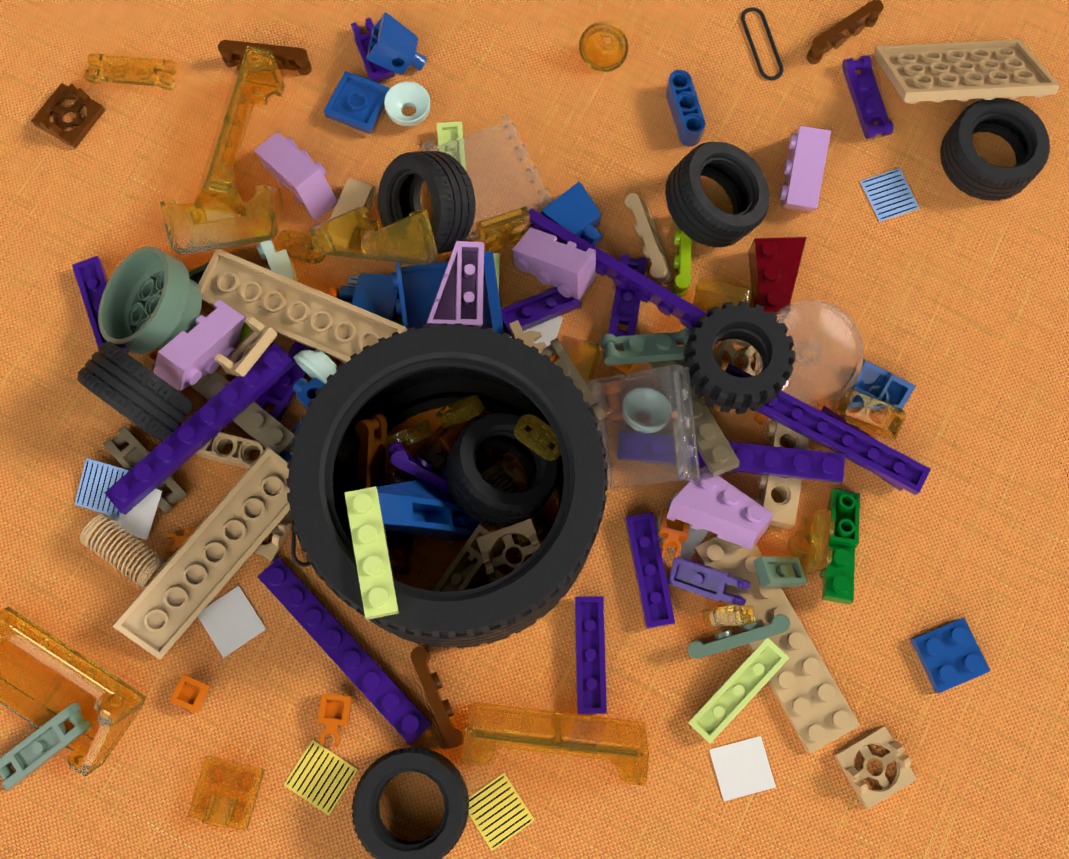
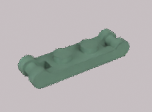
[600,328,691,365]
[688,614,790,659]
[0,702,94,792]

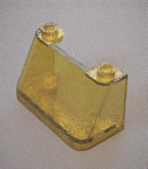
[160,184,283,254]
[309,207,438,266]

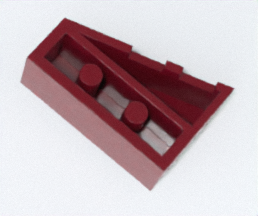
[748,237,807,323]

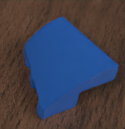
[841,359,916,410]

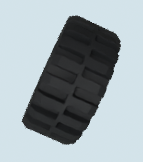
[683,301,796,414]

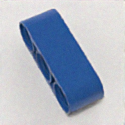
[666,70,705,146]

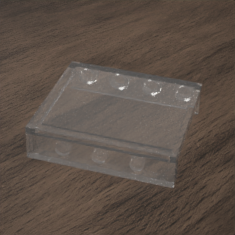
[421,114,552,241]
[587,364,700,491]

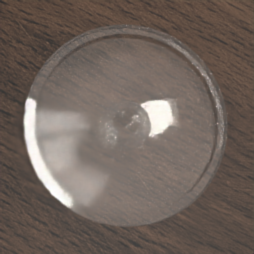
[757,300,864,408]

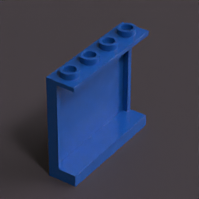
[392,251,504,334]

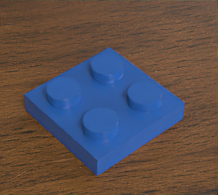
[324,71,390,134]
[910,618,990,693]

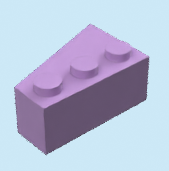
[779,126,831,212]
[254,132,338,221]
[512,228,596,300]
[426,241,484,328]
[154,299,245,391]
[666,466,774,550]

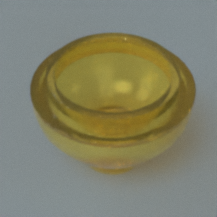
[579,20,629,72]

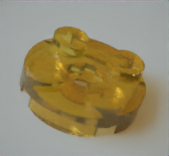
[386,420,433,456]

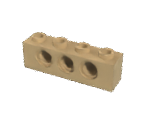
[755,420,809,530]

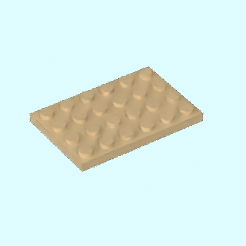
[874,39,1060,104]

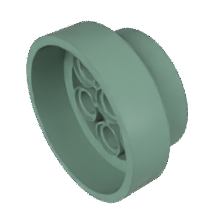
[98,246,202,354]

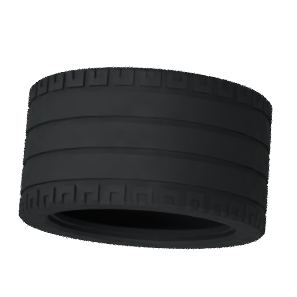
[286,323,608,648]

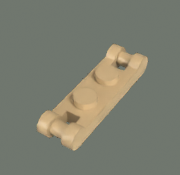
[625,193,673,284]

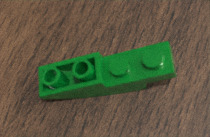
[820,489,860,605]

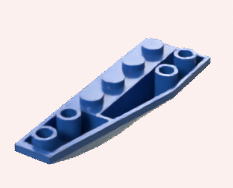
[347,480,481,542]

